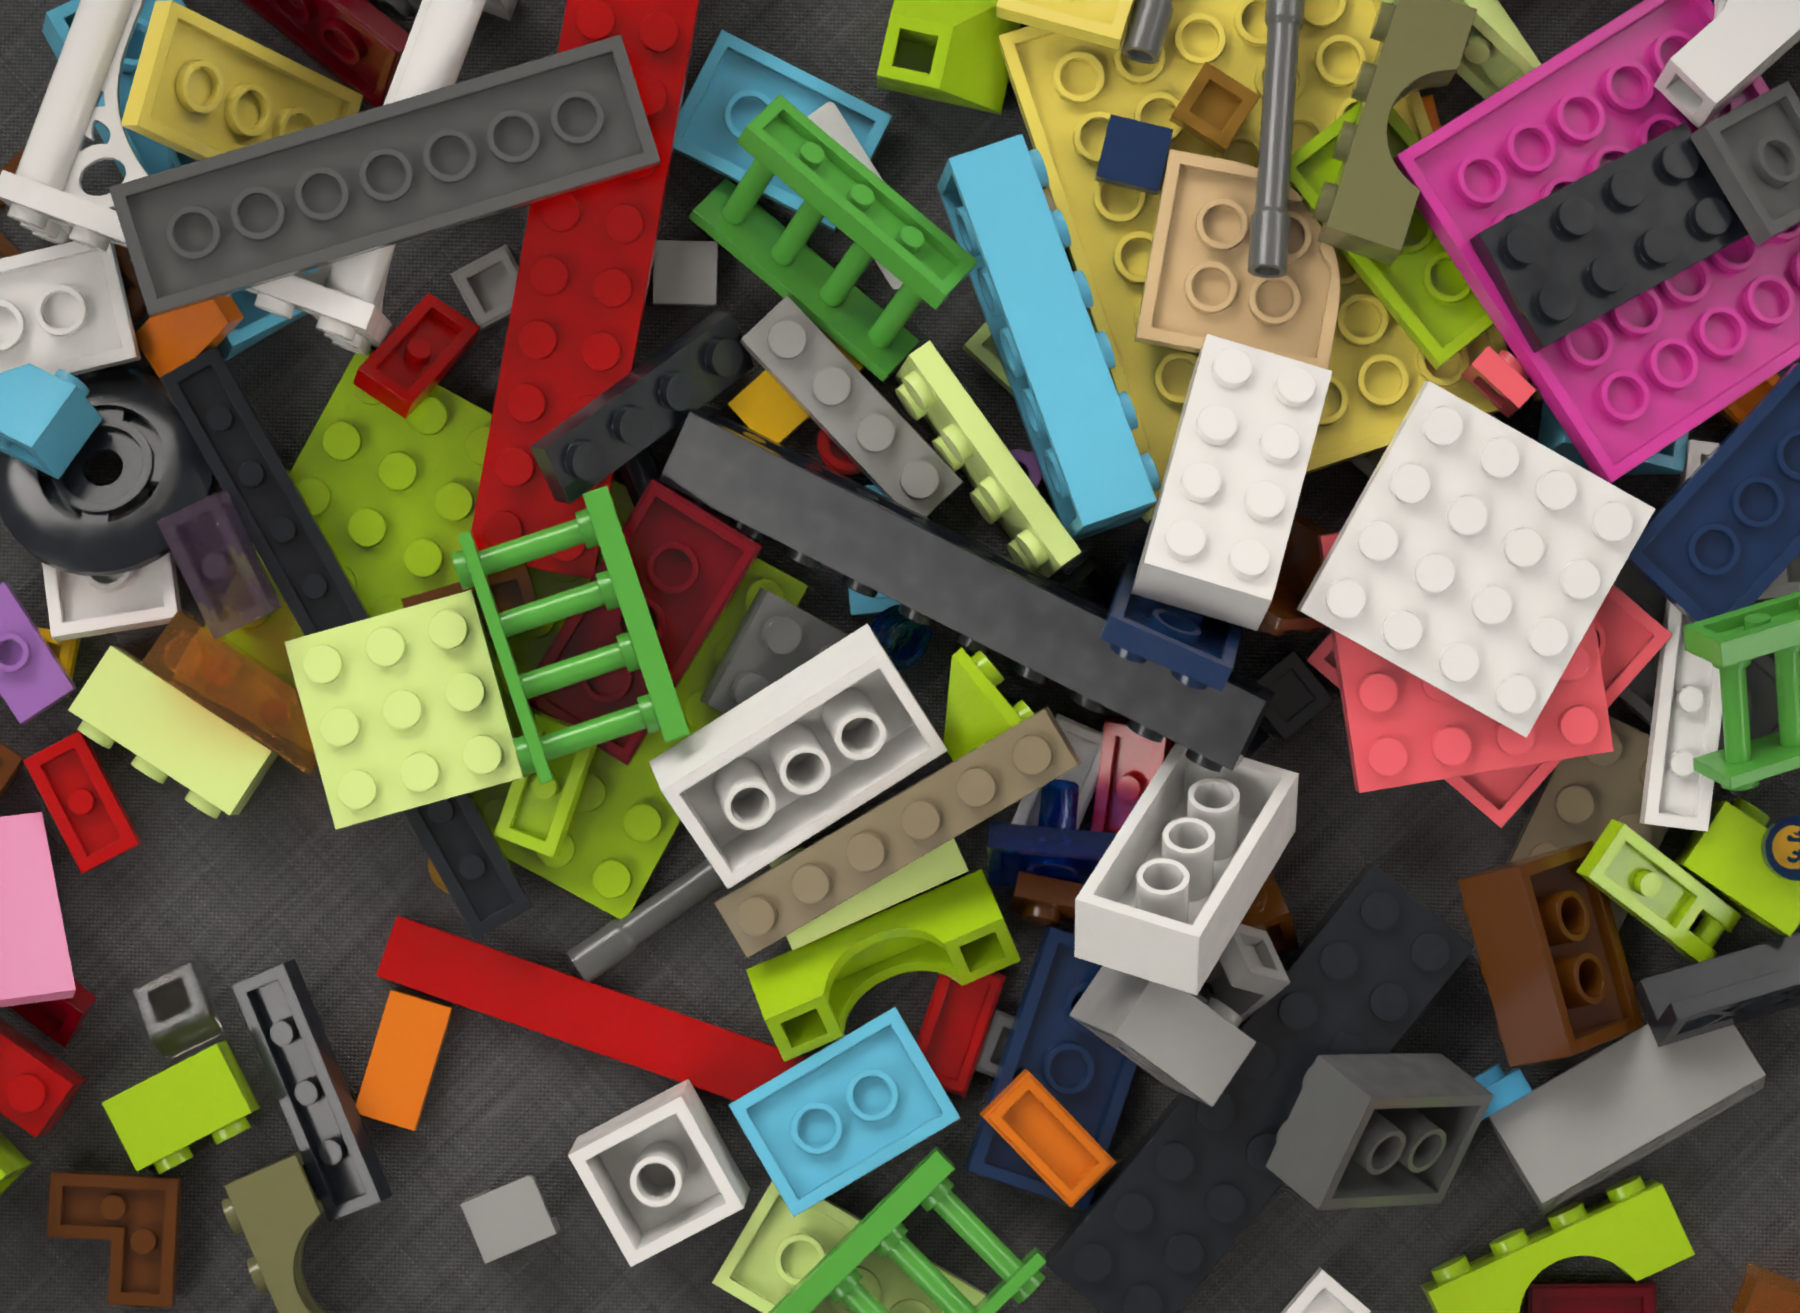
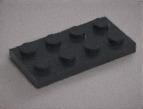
[1469,122,1748,353]

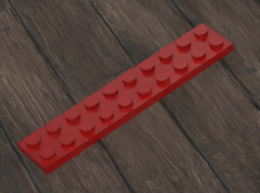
[471,0,701,579]

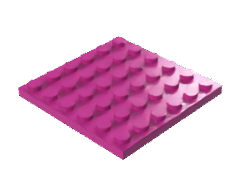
[1393,0,1800,483]

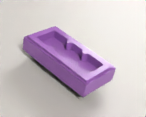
[0,582,77,724]

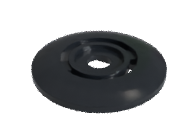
[0,366,215,576]

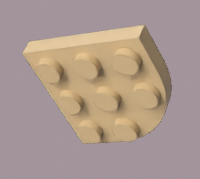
[1134,149,1340,370]

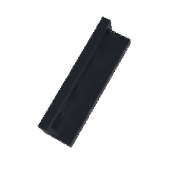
[1634,933,1800,1047]

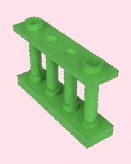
[688,95,979,381]
[451,486,690,784]
[1683,591,1800,791]
[768,1146,1047,1313]

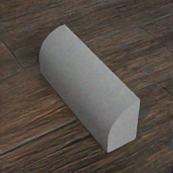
[1489,1024,1766,1215]

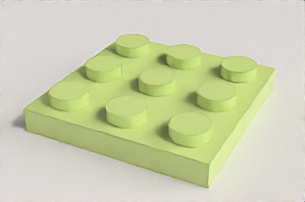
[284,590,526,829]

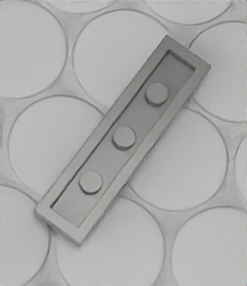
[739,296,963,517]

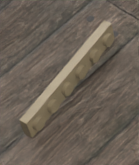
[714,706,1081,958]

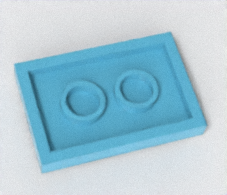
[673,30,892,232]
[728,1007,960,1217]

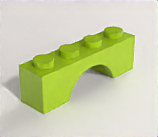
[746,869,1021,1062]
[1421,1175,1695,1313]

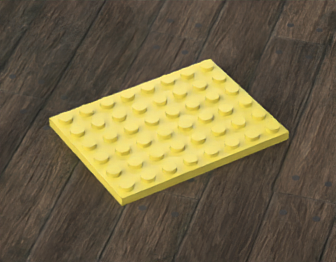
[998,0,1508,509]

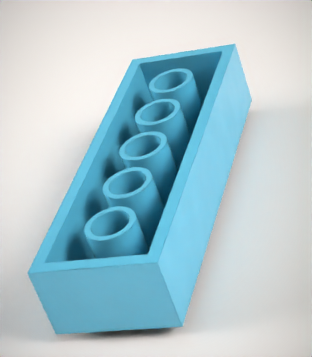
[937,134,1160,542]

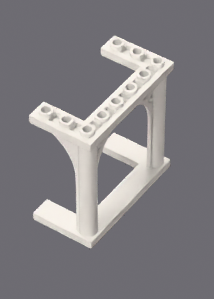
[0,0,518,356]

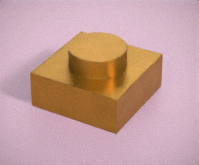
[1170,62,1260,155]

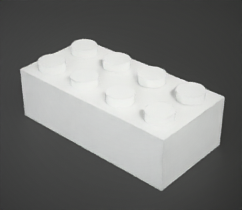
[1131,334,1332,631]
[649,623,948,889]
[1074,743,1299,995]

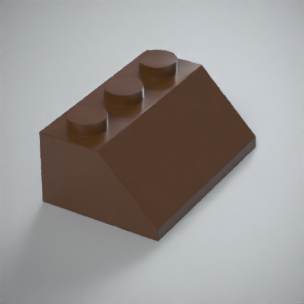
[1458,840,1644,1067]

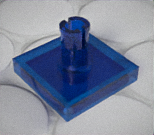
[987,779,1117,886]

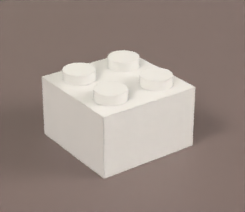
[568,1079,750,1267]

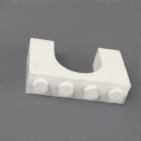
[1654,0,1800,129]

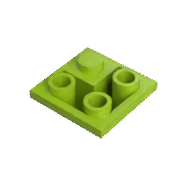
[877,0,1021,115]
[943,648,1034,761]

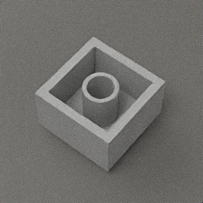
[1069,966,1256,1107]

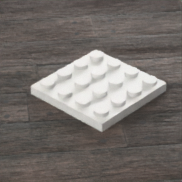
[1296,381,1655,738]

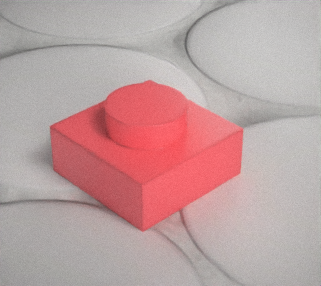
[1461,346,1536,418]

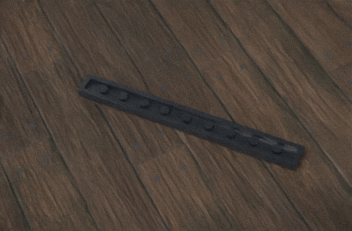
[160,346,534,939]

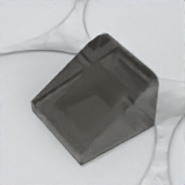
[133,962,223,1059]

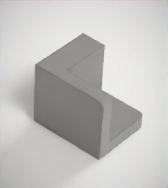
[1205,924,1290,1023]
[460,1175,561,1264]

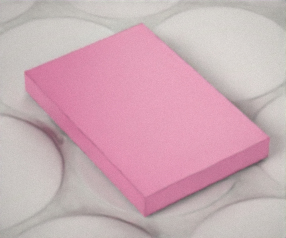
[0,812,76,1008]

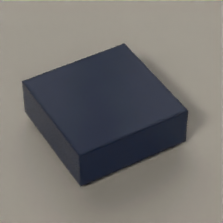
[1095,114,1173,195]

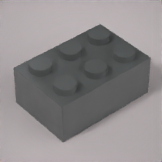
[1266,1053,1494,1210]

